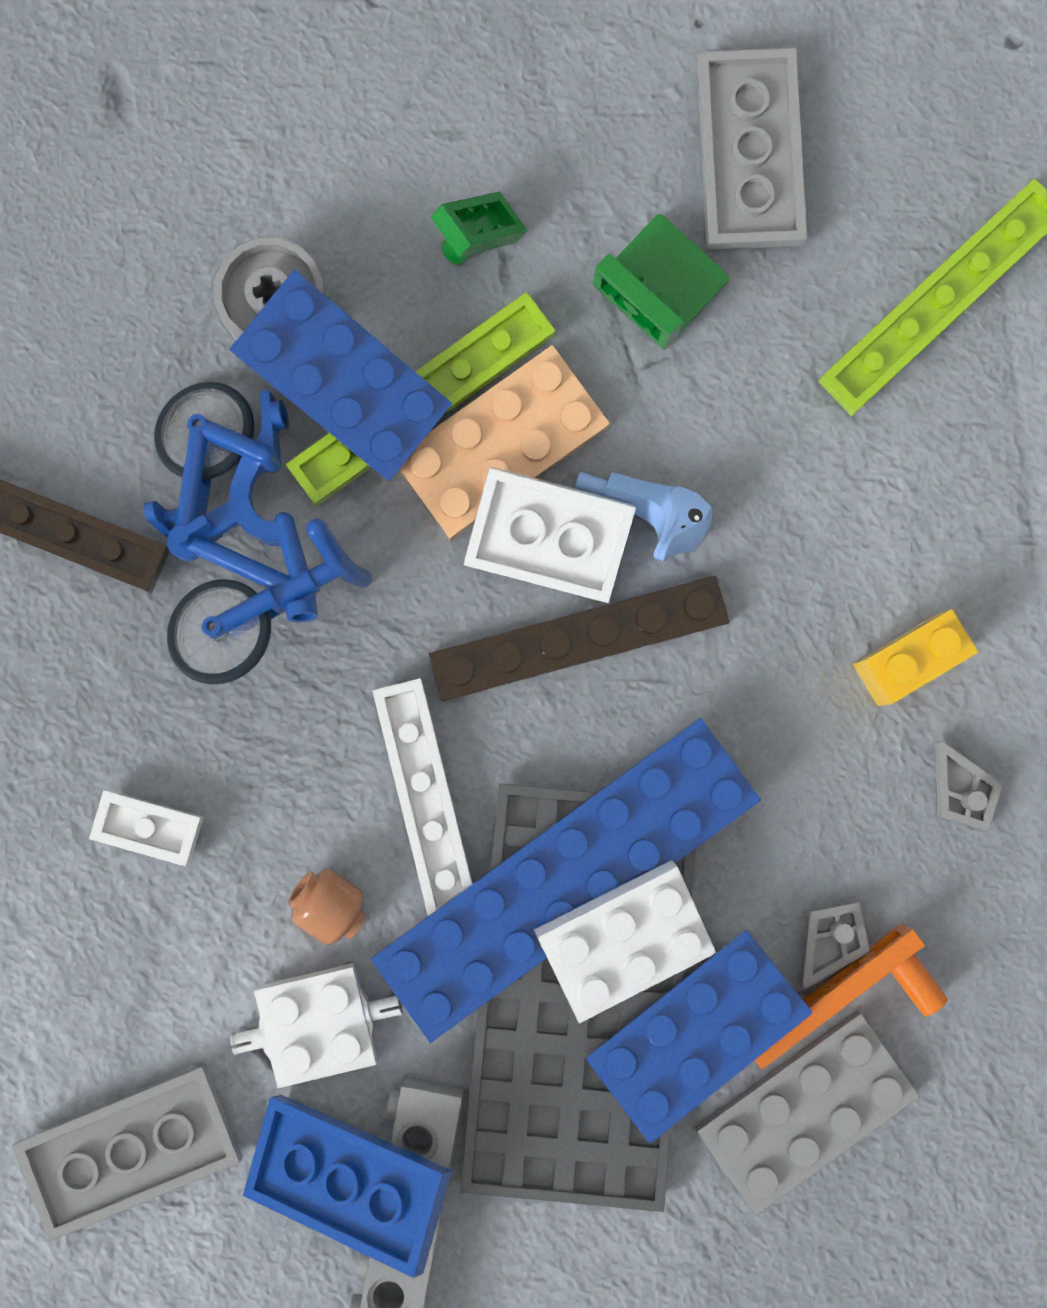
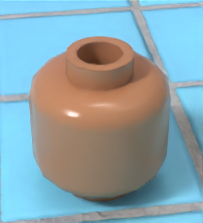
[288,869,366,945]

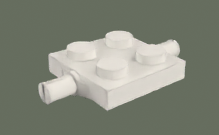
[230,963,402,1088]

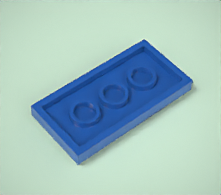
[229,269,453,481]
[585,930,813,1144]
[243,1095,452,1278]

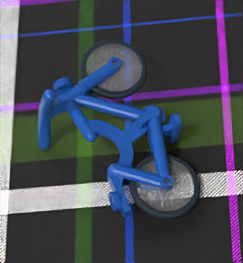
[143,382,372,685]

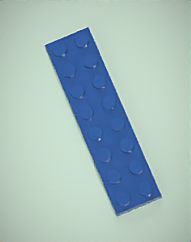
[370,718,761,1043]

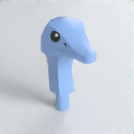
[575,472,713,562]

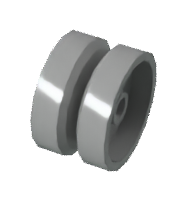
[214,237,332,341]

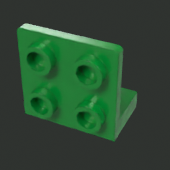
[593,214,730,350]

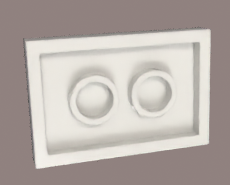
[464,466,636,603]
[534,860,716,1023]

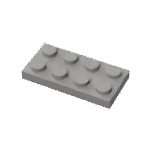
[697,48,807,250]
[695,1010,920,1216]
[12,1063,243,1242]

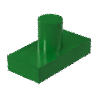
[431,191,528,265]

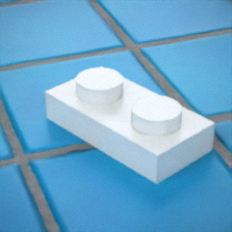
[89,790,204,866]

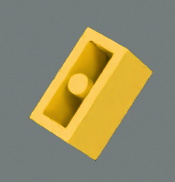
[853,609,979,706]

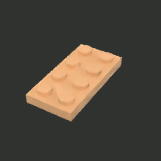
[399,345,610,541]

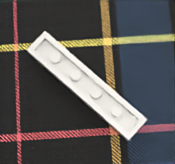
[372,678,473,916]

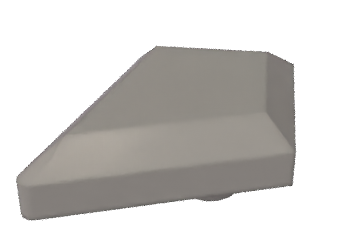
[935,741,1003,832]
[801,901,870,988]

